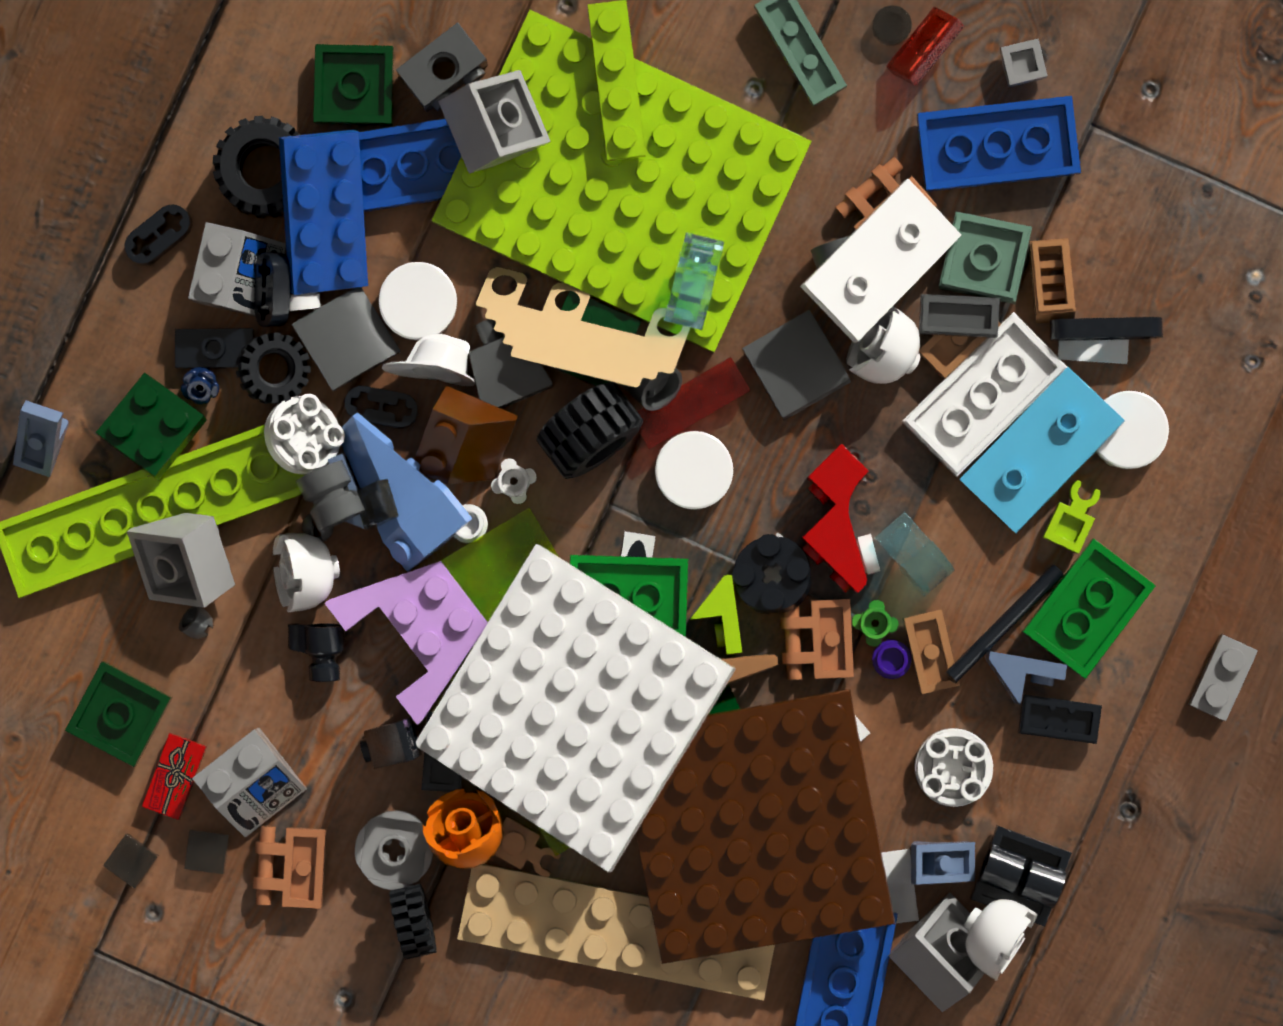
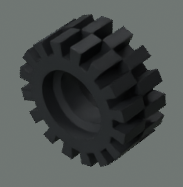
[236,333,311,404]
[389,884,437,960]

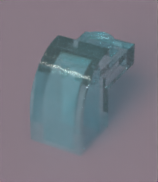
[664,232,724,330]
[875,512,955,597]

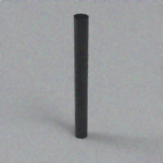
[945,565,1064,684]

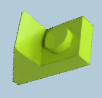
[690,575,742,654]

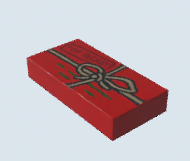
[142,733,207,820]

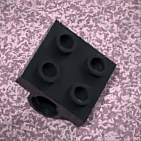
[970,825,1072,927]

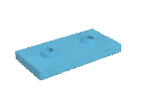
[959,367,1125,534]

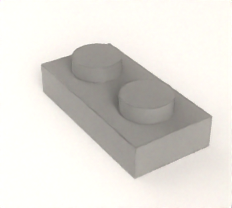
[1188,634,1258,721]

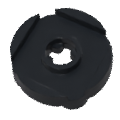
[732,534,812,614]

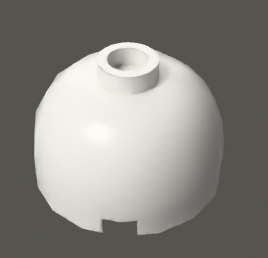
[846,306,920,384]
[273,533,340,612]
[963,899,1037,981]

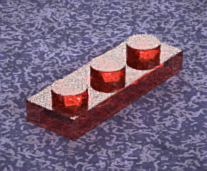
[637,357,751,450]

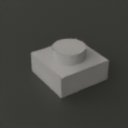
[999,38,1048,87]

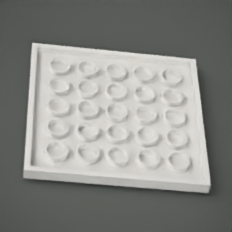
[416,544,736,872]

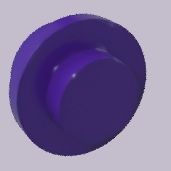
[872,640,911,679]

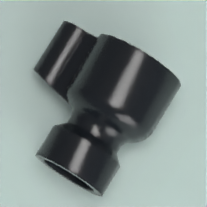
[288,623,344,682]

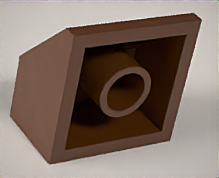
[414,385,518,485]

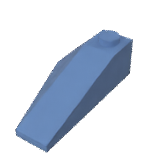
[342,413,473,572]

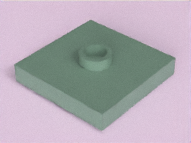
[939,212,1032,304]

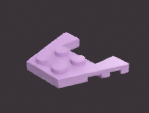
[324,561,488,725]

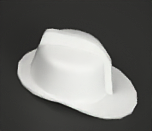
[382,334,476,386]

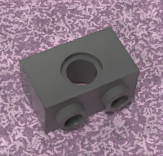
[396,22,488,112]

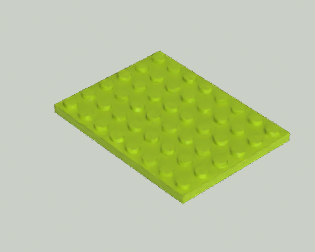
[432,10,812,353]

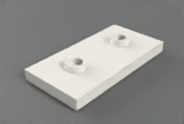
[800,179,961,343]
[902,312,1067,477]

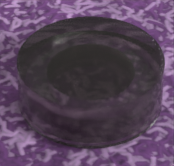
[872,5,912,46]

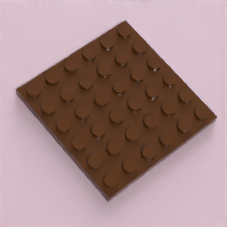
[636,689,895,964]

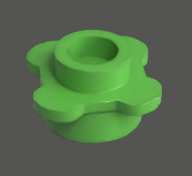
[852,600,899,647]

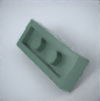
[754,0,847,107]

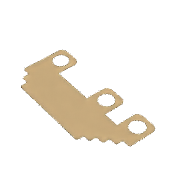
[476,267,693,388]

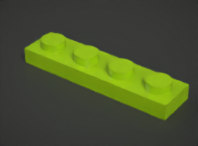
[587,0,646,162]

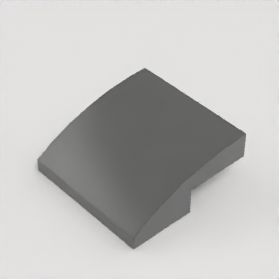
[292,287,401,391]
[742,310,851,420]

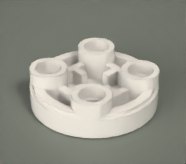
[379,262,457,341]
[1096,391,1169,469]
[264,394,345,475]
[655,431,733,510]
[914,728,993,807]

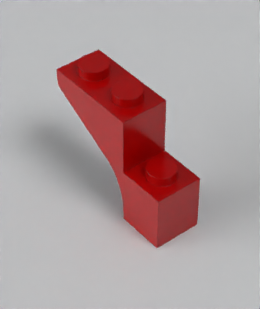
[801,443,869,593]

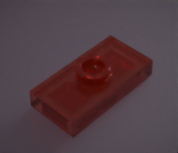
[886,6,965,86]

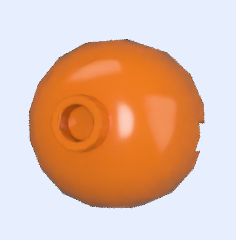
[423,789,503,869]

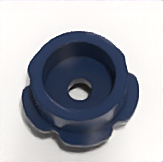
[181,367,219,405]

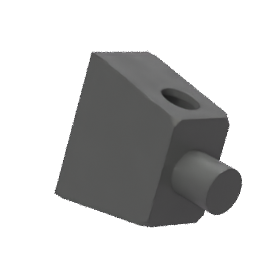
[469,319,553,409]

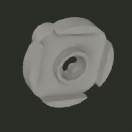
[355,811,433,890]

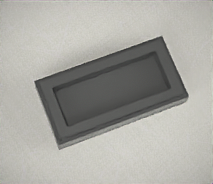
[919,294,1000,338]

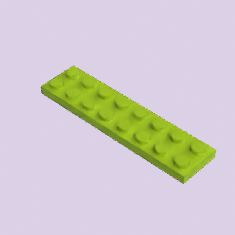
[0,425,307,598]

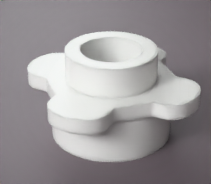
[491,458,537,504]

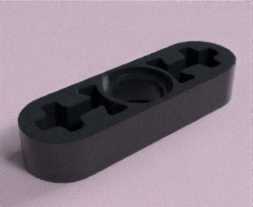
[1050,317,1163,341]

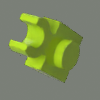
[1042,480,1100,554]

